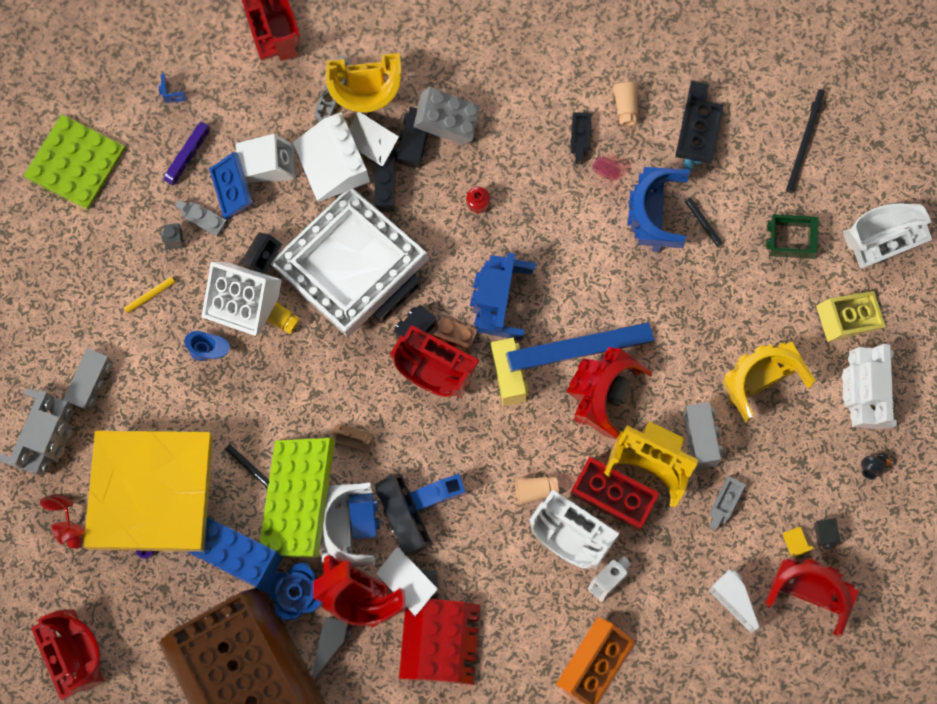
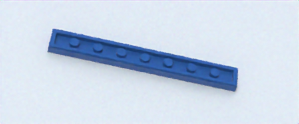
[506,323,655,372]

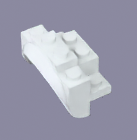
[842,203,932,268]
[842,344,897,429]

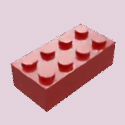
[570,456,659,531]

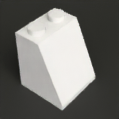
[236,134,296,183]

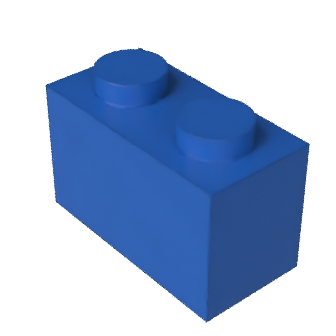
[349,493,380,539]

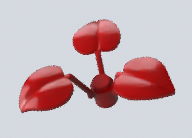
[40,495,85,549]

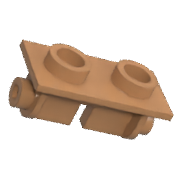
[332,423,374,452]

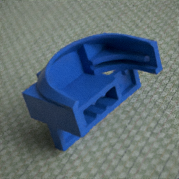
[627,167,690,252]
[470,252,536,341]

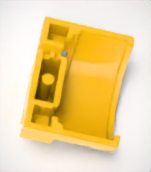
[325,53,402,113]

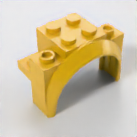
[722,342,816,422]
[604,421,698,507]

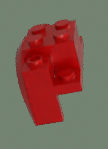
[241,0,300,61]
[390,325,479,399]
[566,347,652,439]
[313,554,406,628]
[764,558,859,637]

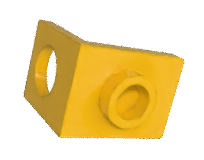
[782,527,814,558]

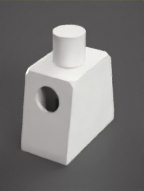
[587,557,631,602]

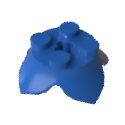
[266,563,322,621]

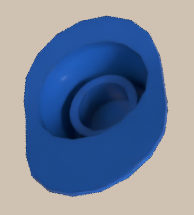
[184,331,230,361]

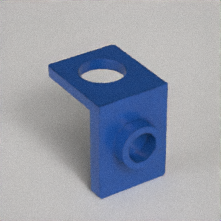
[158,74,187,103]

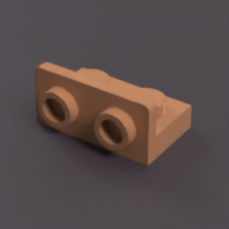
[433,317,477,352]

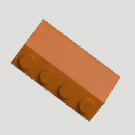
[555,617,635,704]

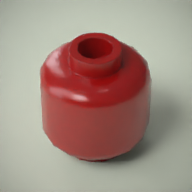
[466,186,491,214]

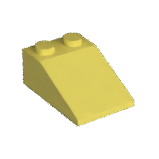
[816,291,886,342]

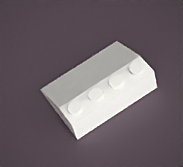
[293,112,370,202]
[202,262,281,336]

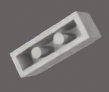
[63,348,112,412]

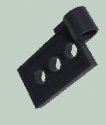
[675,80,724,164]

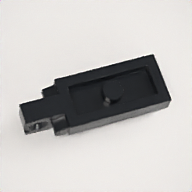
[570,112,591,164]

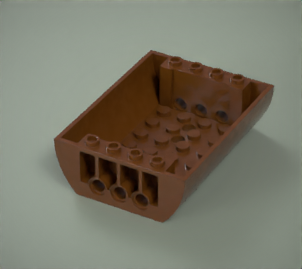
[159,588,326,704]

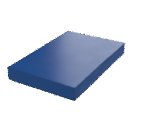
[209,152,253,219]

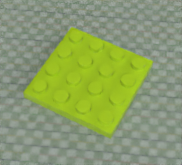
[23,114,125,210]

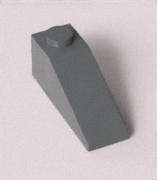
[312,617,352,678]

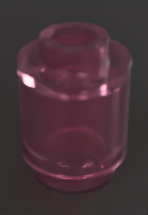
[592,156,621,181]

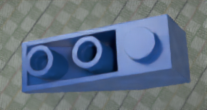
[410,474,466,511]

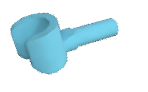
[683,159,702,171]

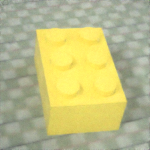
[491,338,529,406]

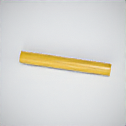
[124,276,176,313]

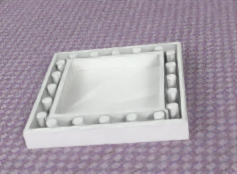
[270,189,430,338]

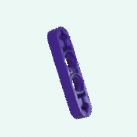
[164,121,211,186]

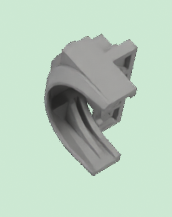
[0,388,73,478]

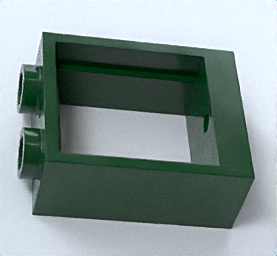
[766,214,819,259]

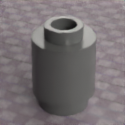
[607,376,630,406]

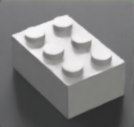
[413,87,480,145]
[683,402,723,470]

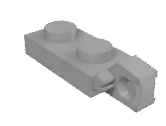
[175,200,227,237]
[709,476,746,531]

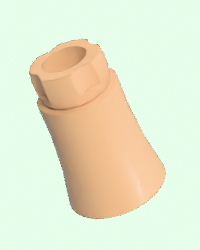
[613,82,638,126]
[515,477,559,505]

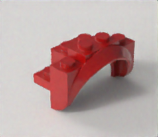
[31,609,104,701]

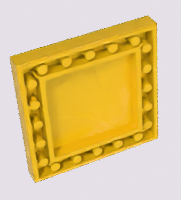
[84,431,213,552]

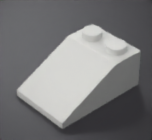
[709,569,759,634]

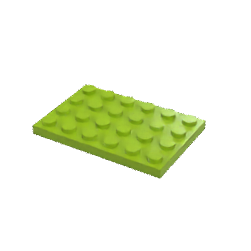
[260,438,335,557]

